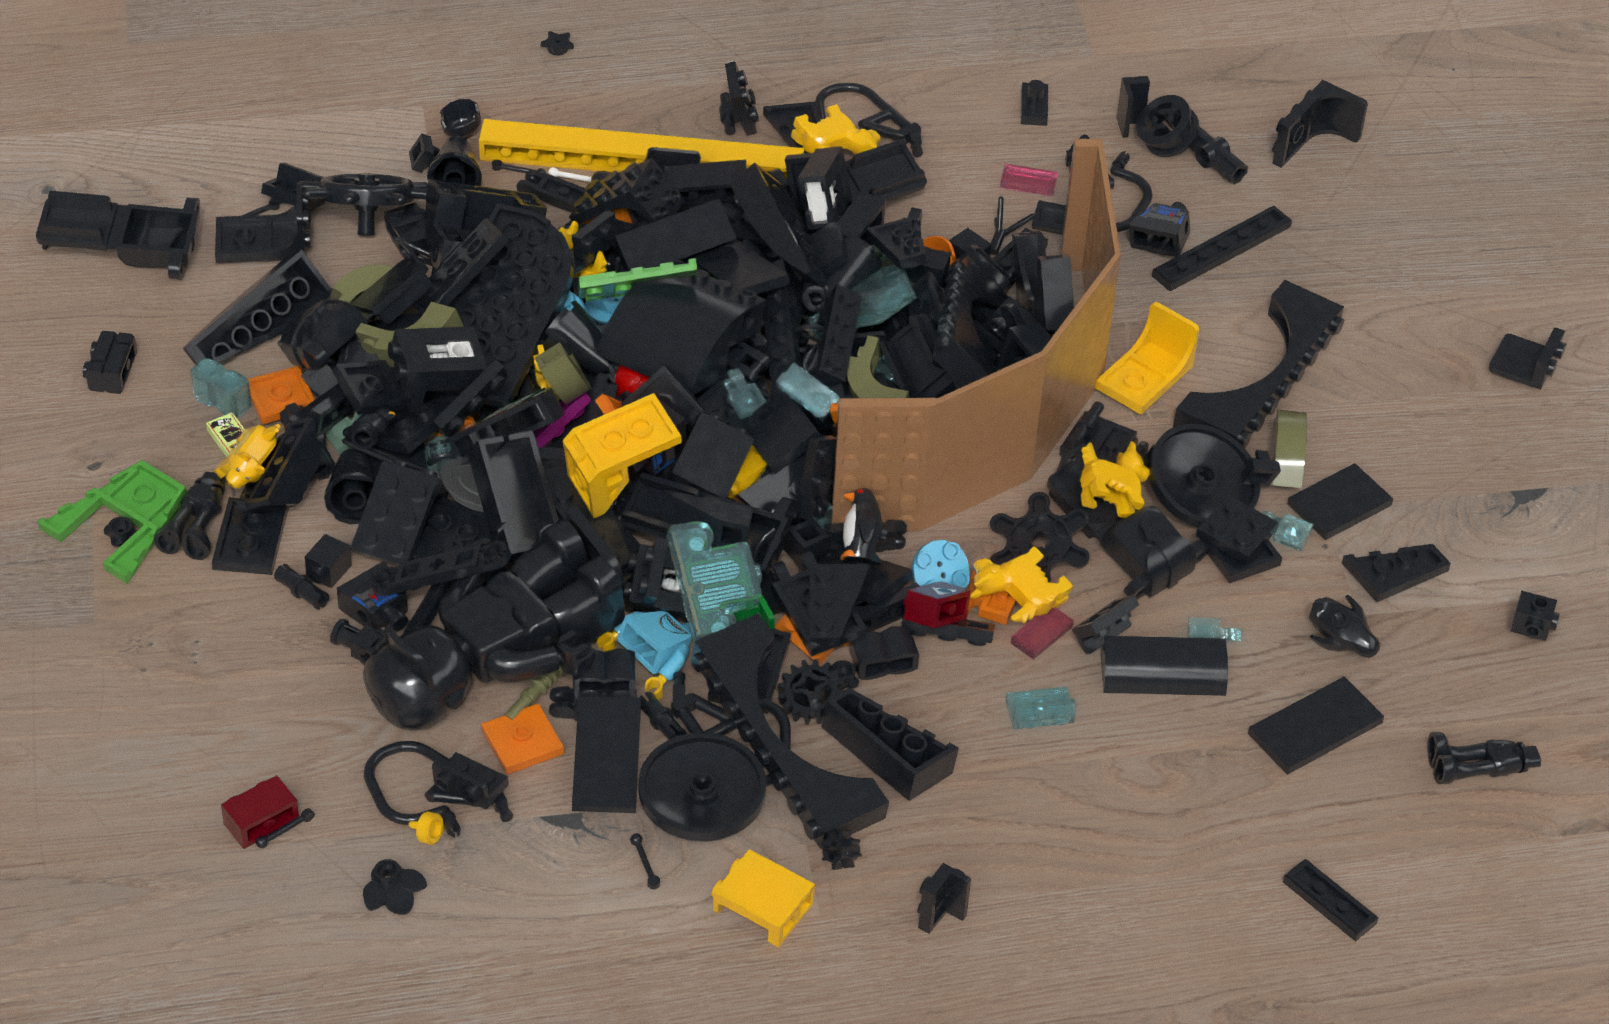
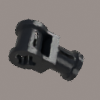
[330,619,384,666]

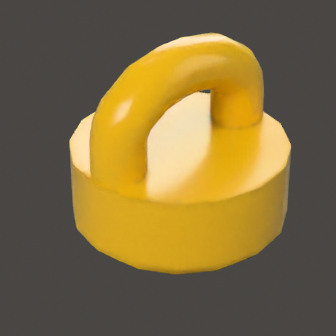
[408,811,444,845]

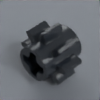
[821,830,862,870]

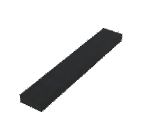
[1152,205,1292,291]

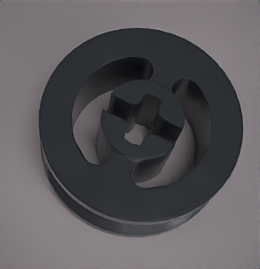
[1136,95,1199,157]

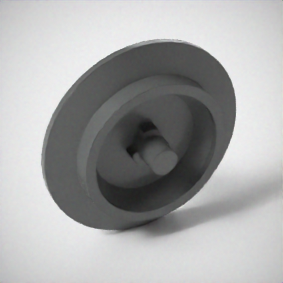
[439,459,484,512]

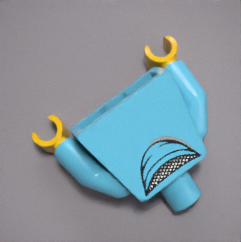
[597,611,694,701]

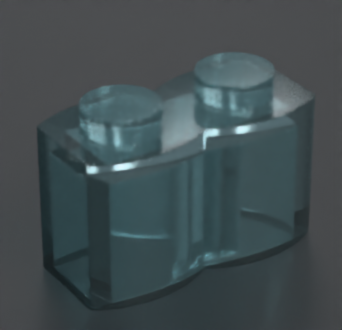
[190,358,252,418]

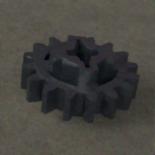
[778,659,845,725]

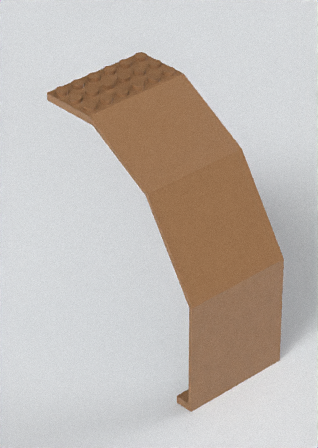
[831,139,1121,532]

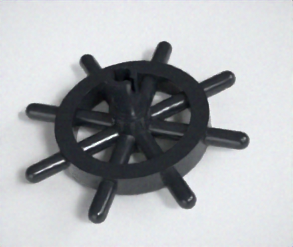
[299,173,427,236]

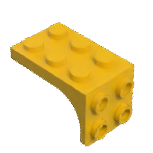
[1095,302,1200,415]

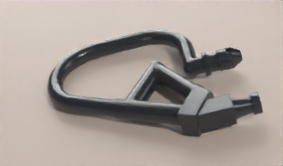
[815,83,923,157]
[1065,134,1153,232]
[671,672,791,787]
[364,741,513,838]

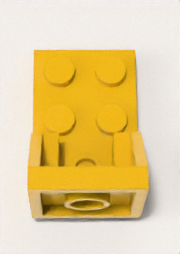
[563,393,682,518]

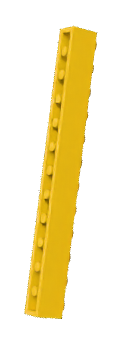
[479,119,804,181]

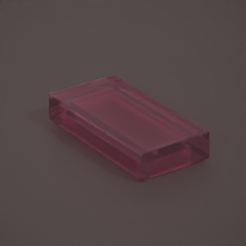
[1000,163,1058,196]
[1011,608,1074,660]

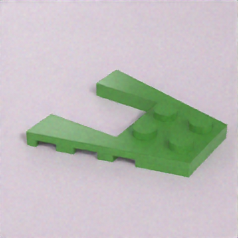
[578,258,697,302]
[37,460,187,584]

